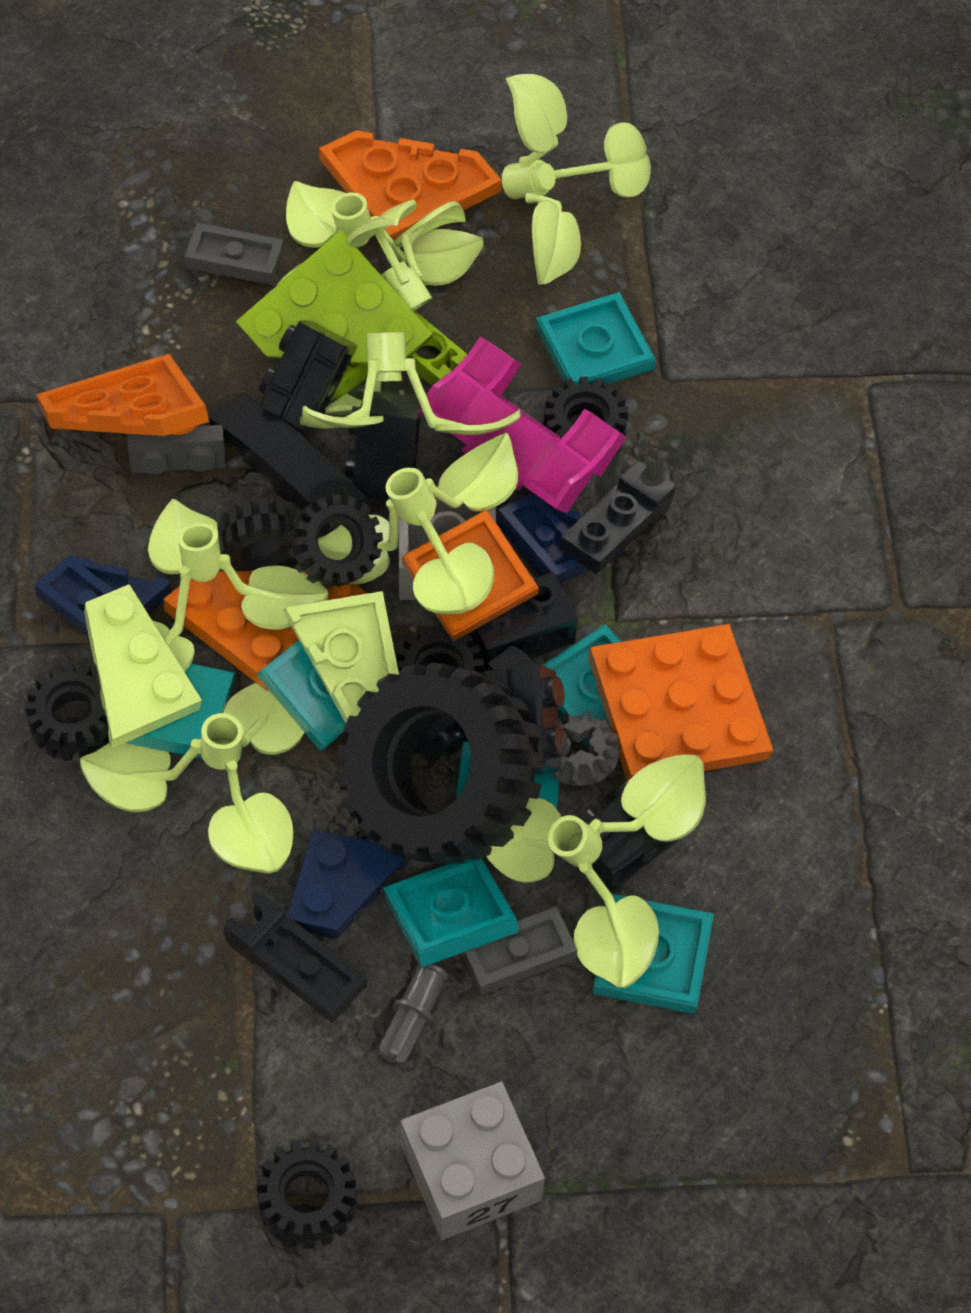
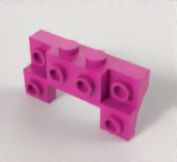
[422,336,627,513]

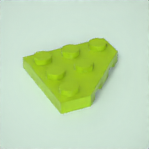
[236,230,433,364]

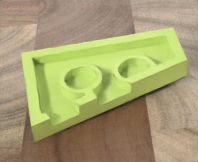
[84,584,202,749]
[283,591,399,723]

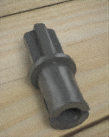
[378,963,448,1065]

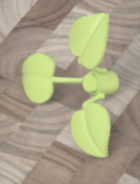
[502,74,651,285]
[286,181,484,286]
[277,199,465,312]
[300,332,520,435]
[318,433,518,614]
[148,499,329,672]
[80,683,305,874]
[486,755,706,989]

